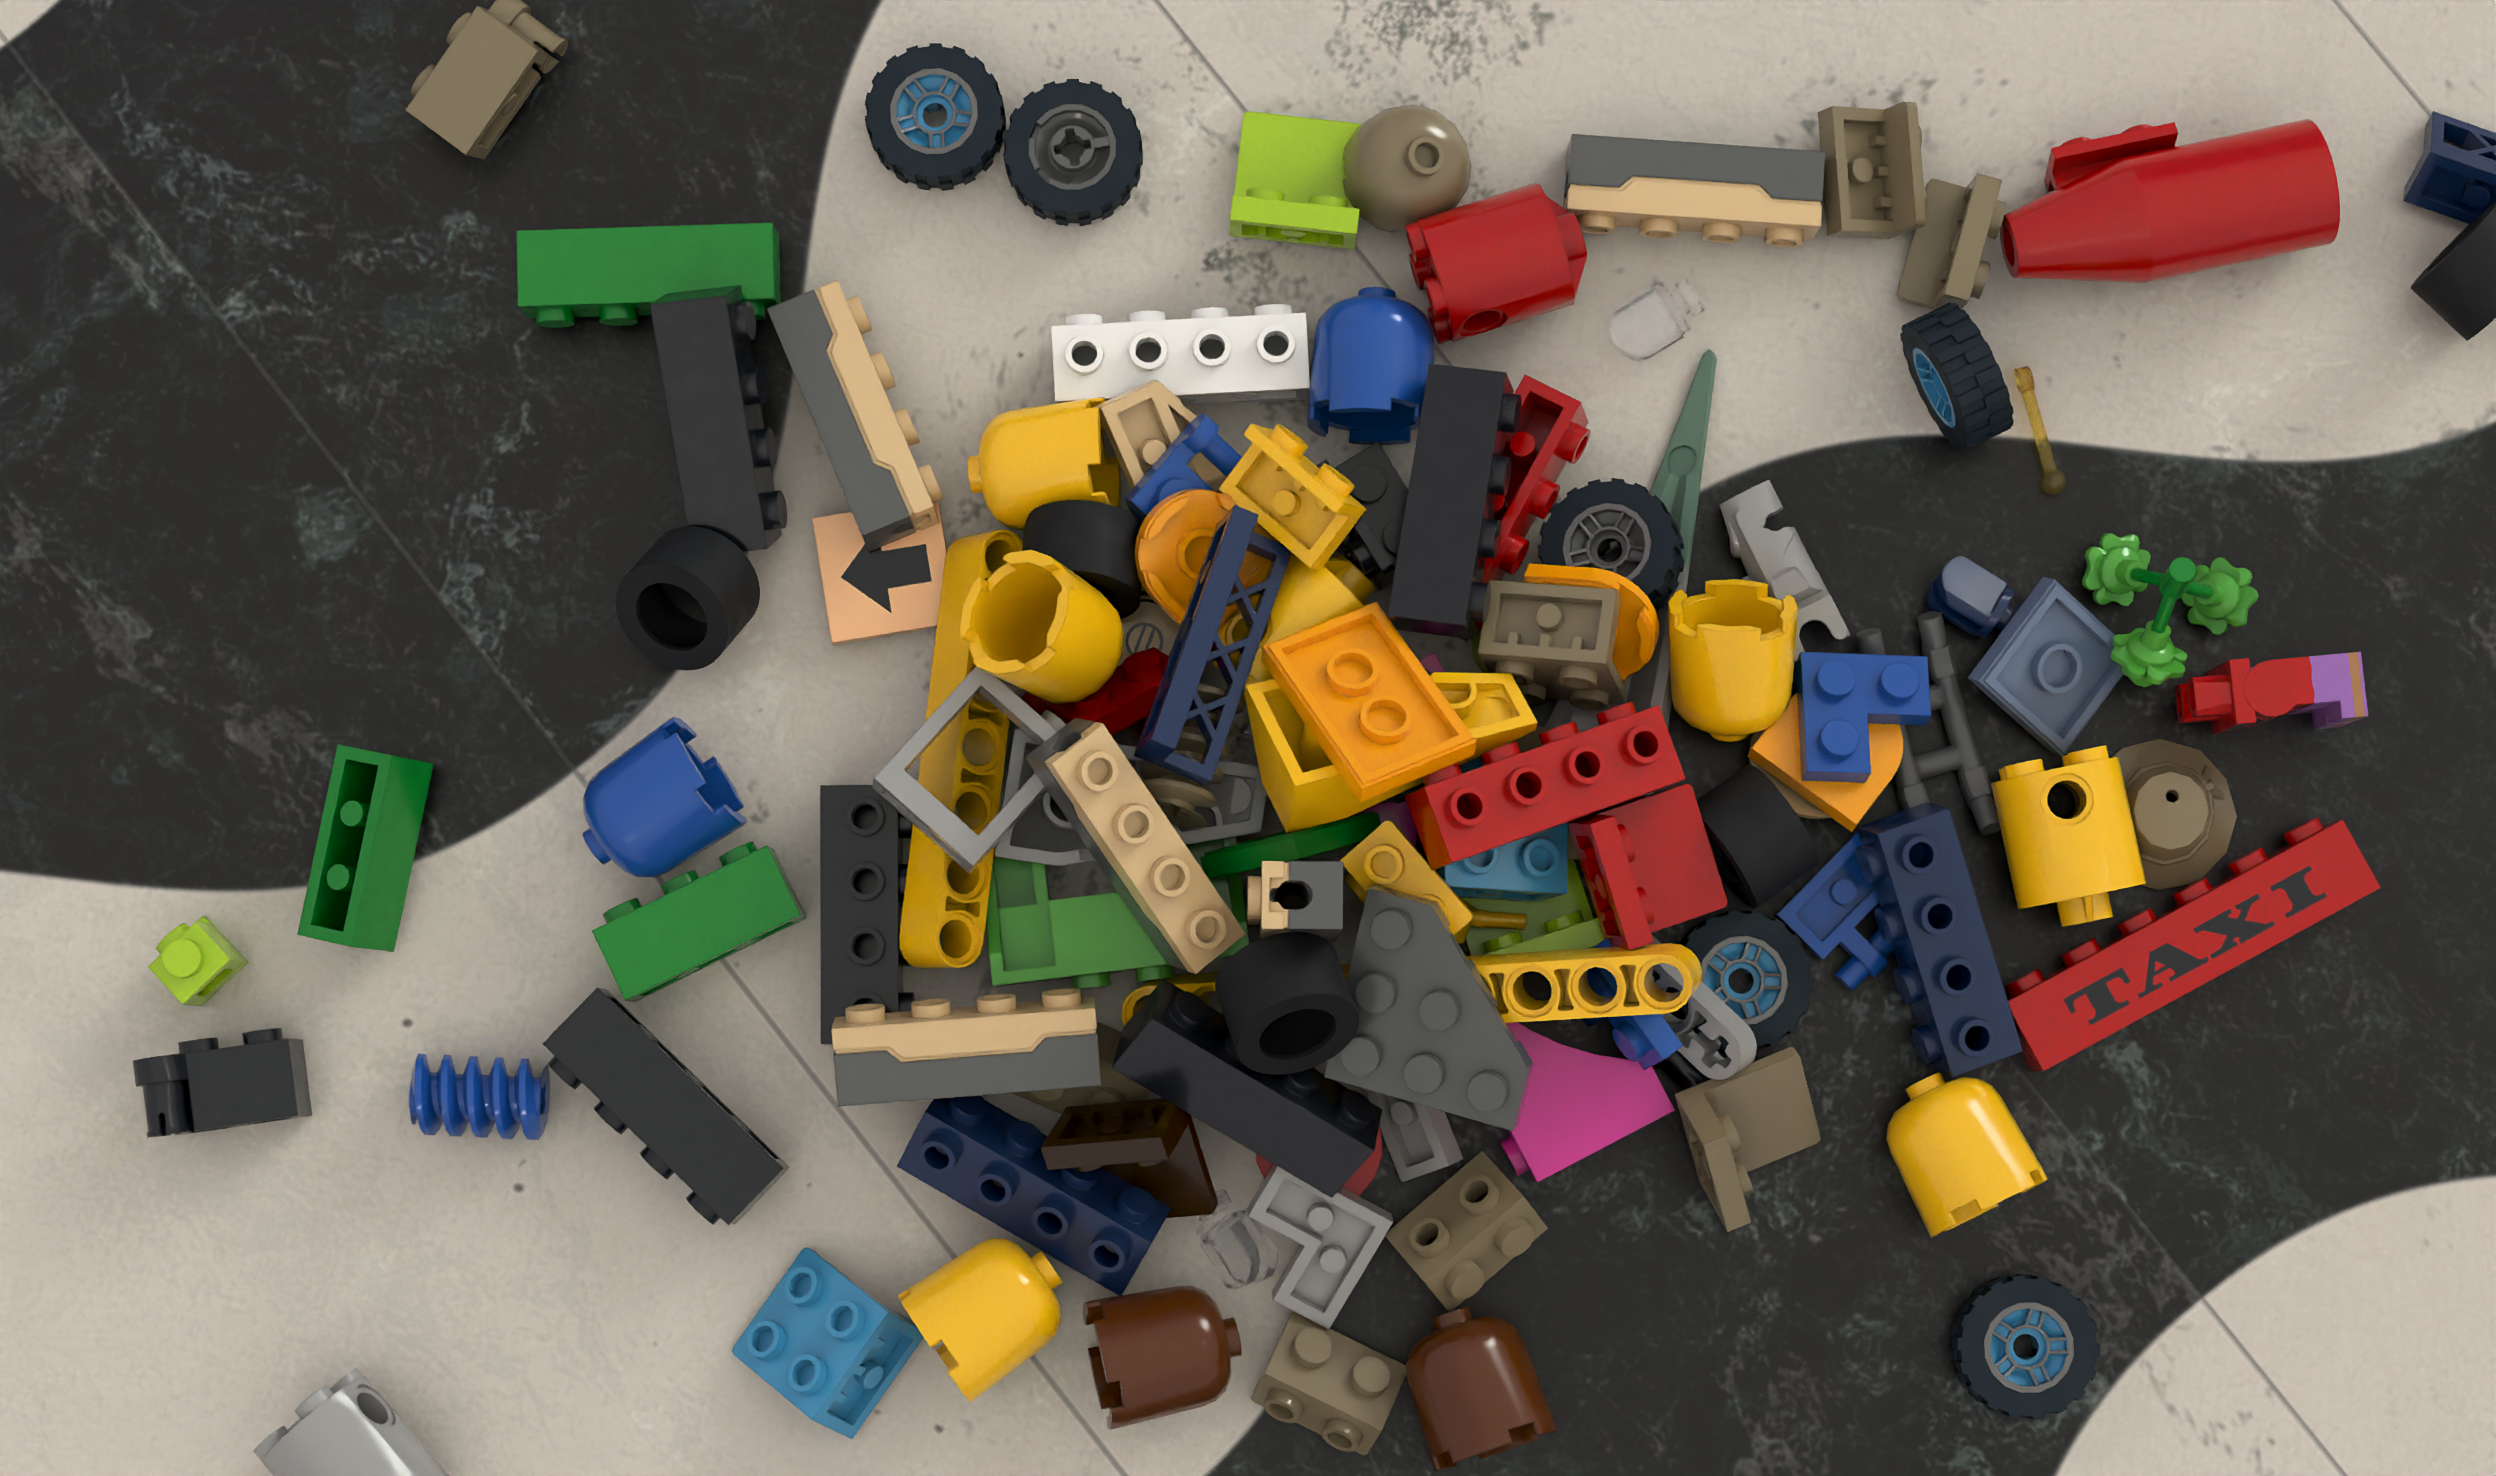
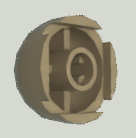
[1343,104,1472,233]

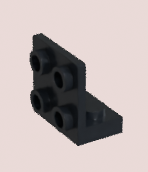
[1316,442,1408,591]

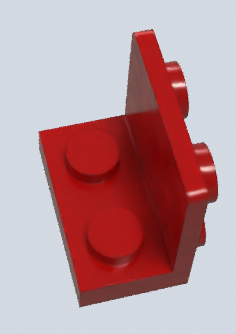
[1568,784,1728,951]

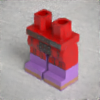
[2175,652,2368,735]

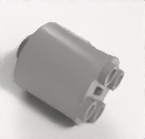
[253,1368,449,1476]

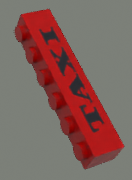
[2005,817,2381,1072]

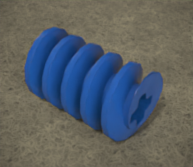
[409,1054,550,1140]

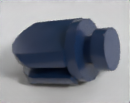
[1927,556,2021,639]

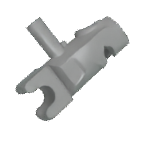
[1719,480,1850,664]

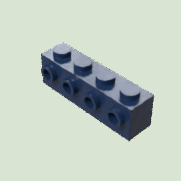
[1856,802,2023,1078]
[897,1095,1172,1296]

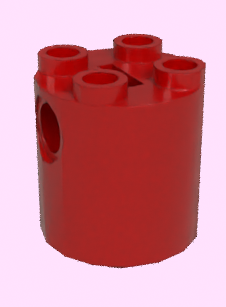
[1405,183,1587,344]

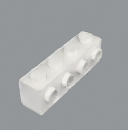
[1051,304,1310,406]

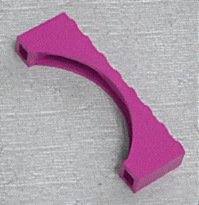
[1354,652,1675,1182]

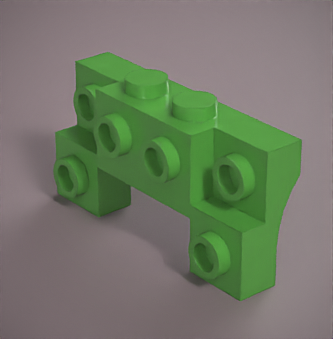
[986,836,1249,990]

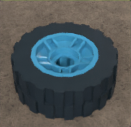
[1900,302,2014,451]

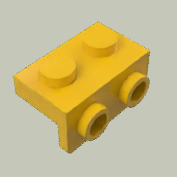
[1219,423,1366,570]
[1340,820,1473,936]

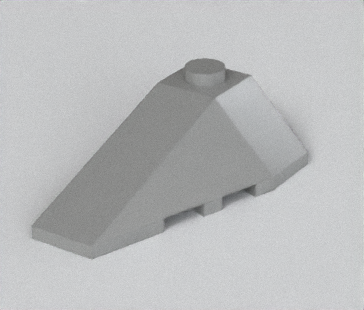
[995,728,1267,866]

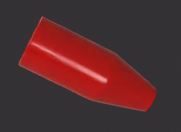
[2000,119,2340,283]

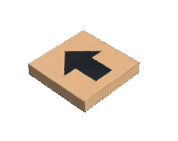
[812,501,947,645]

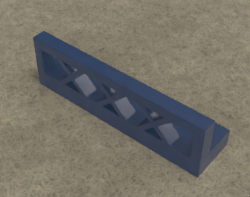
[2403,111,2496,224]
[1134,505,1292,786]

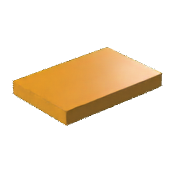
[1261,602,1477,803]

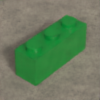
[297,744,434,952]
[592,841,807,1002]

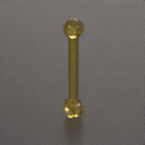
[2014,366,2066,494]

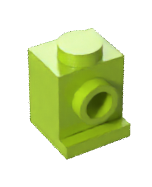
[148,916,249,1006]

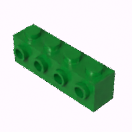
[517,223,781,328]

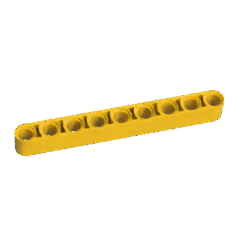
[1121,943,1702,1026]

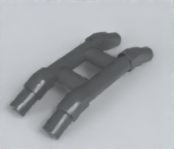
[1856,611,2001,835]

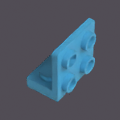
[1435,758,1568,902]
[732,1248,924,1439]

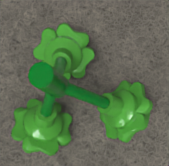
[2082,533,2259,687]

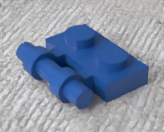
[1774,831,1894,992]

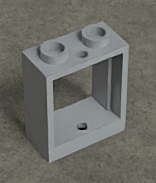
[872,666,1066,874]

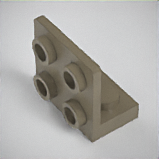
[1478,580,1628,711]
[1675,1047,1821,1232]

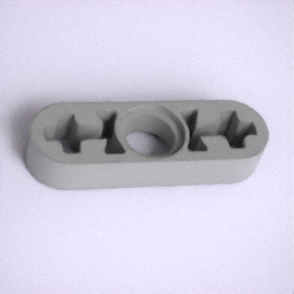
[1647,934,1757,1080]

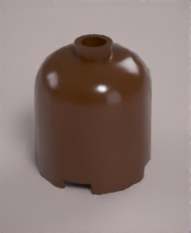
[1083,1286,1242,1430]
[1406,1307,1557,1472]

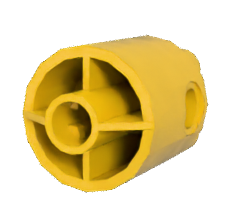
[1210,553,1376,701]
[1991,745,2146,927]

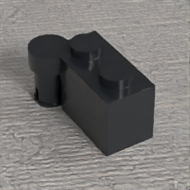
[133,1028,312,1138]

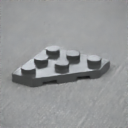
[1324,884,1533,1131]

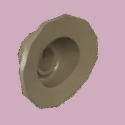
[2112,739,2237,890]

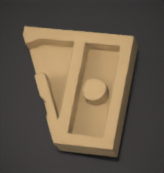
[1095,380,1243,519]

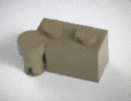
[406,0,568,160]

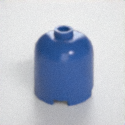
[1307,287,1434,445]
[583,717,747,877]

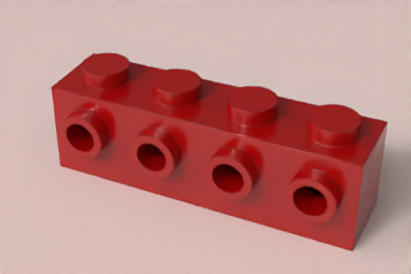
[1460,375,1591,642]
[1405,701,1686,871]

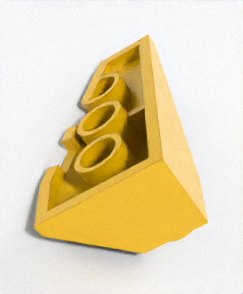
[1244,672,1538,834]

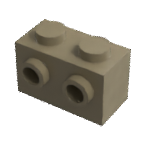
[1385,1151,1548,1312]

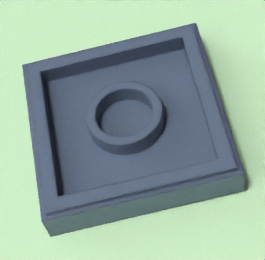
[1968,577,2123,756]

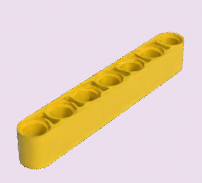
[899,530,1023,969]

